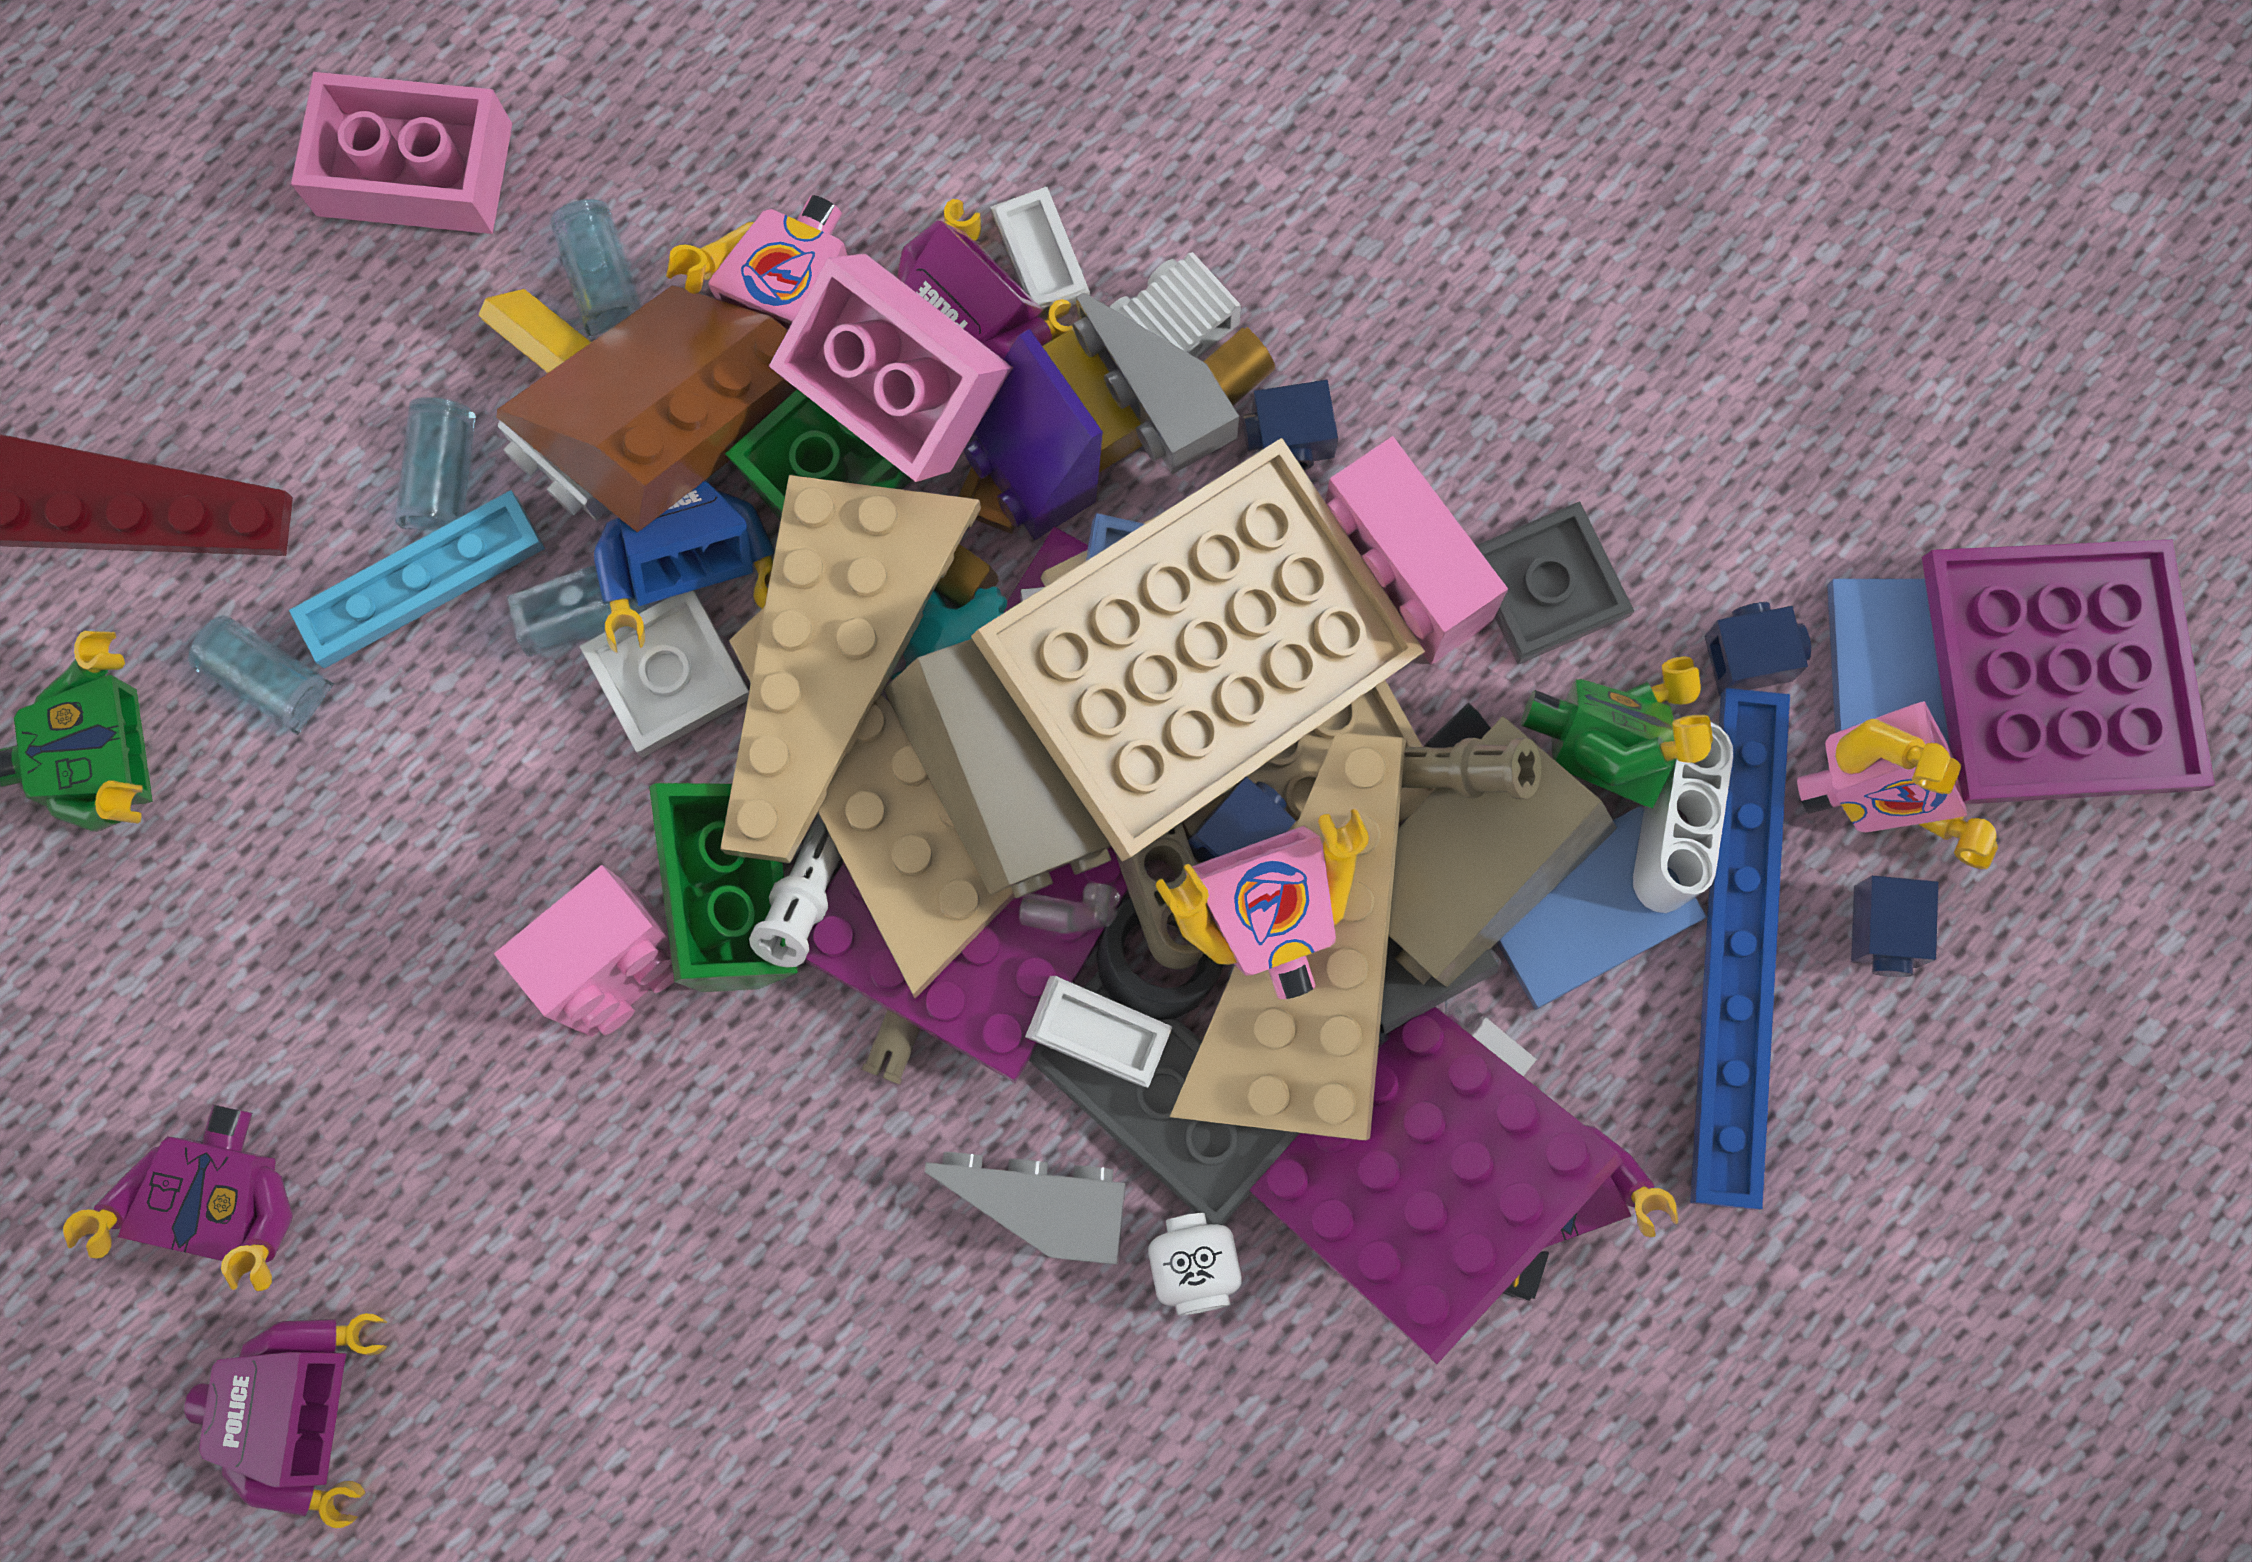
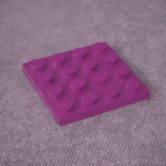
[1922,539,2215,804]
[1249,1007,1623,1365]

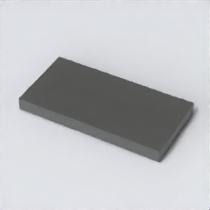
[1029,971,1299,1225]

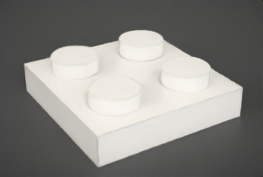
[580,590,749,758]

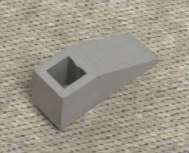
[1072,293,1239,474]
[925,1152,1126,1265]

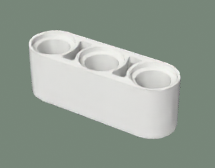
[1633,722,1733,913]

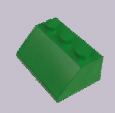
[725,389,913,522]
[649,783,798,992]

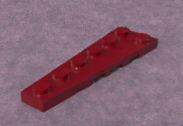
[0,434,293,556]

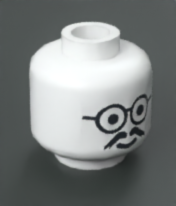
[1148,1213,1242,1316]

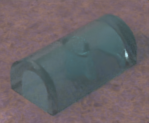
[550,199,642,337]
[395,398,475,530]
[507,565,648,658]
[188,615,334,735]

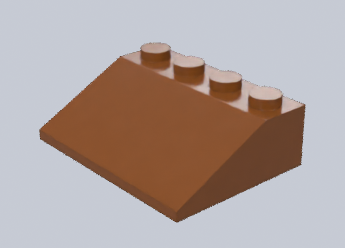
[496,285,797,532]

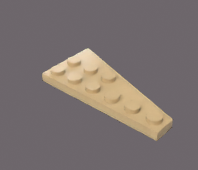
[720,475,981,863]
[729,606,1015,998]
[1170,733,1406,1141]

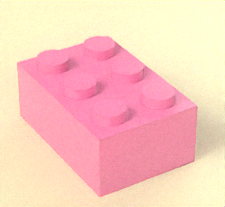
[291,72,512,234]
[769,254,1013,482]
[1325,436,1508,665]
[494,865,674,1037]

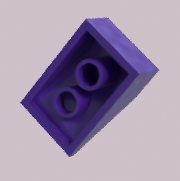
[963,329,1103,541]

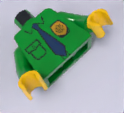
[0,631,153,832]
[1521,656,1713,809]

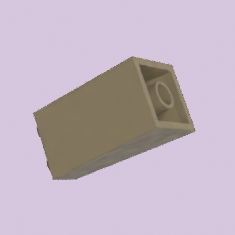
[884,639,1112,898]
[1388,716,1617,987]

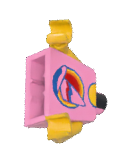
[666,195,848,330]
[1797,701,1998,869]
[1156,809,1369,999]

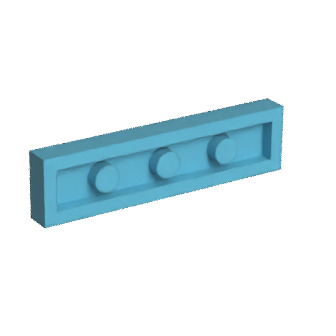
[289,490,545,669]

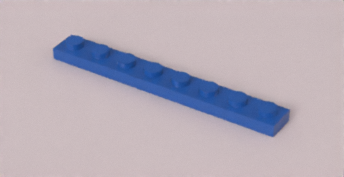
[1690,688,1790,1210]

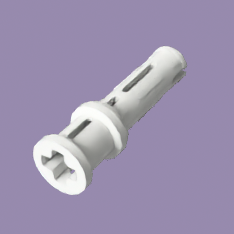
[749,813,841,967]

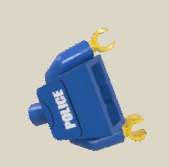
[594,480,775,653]

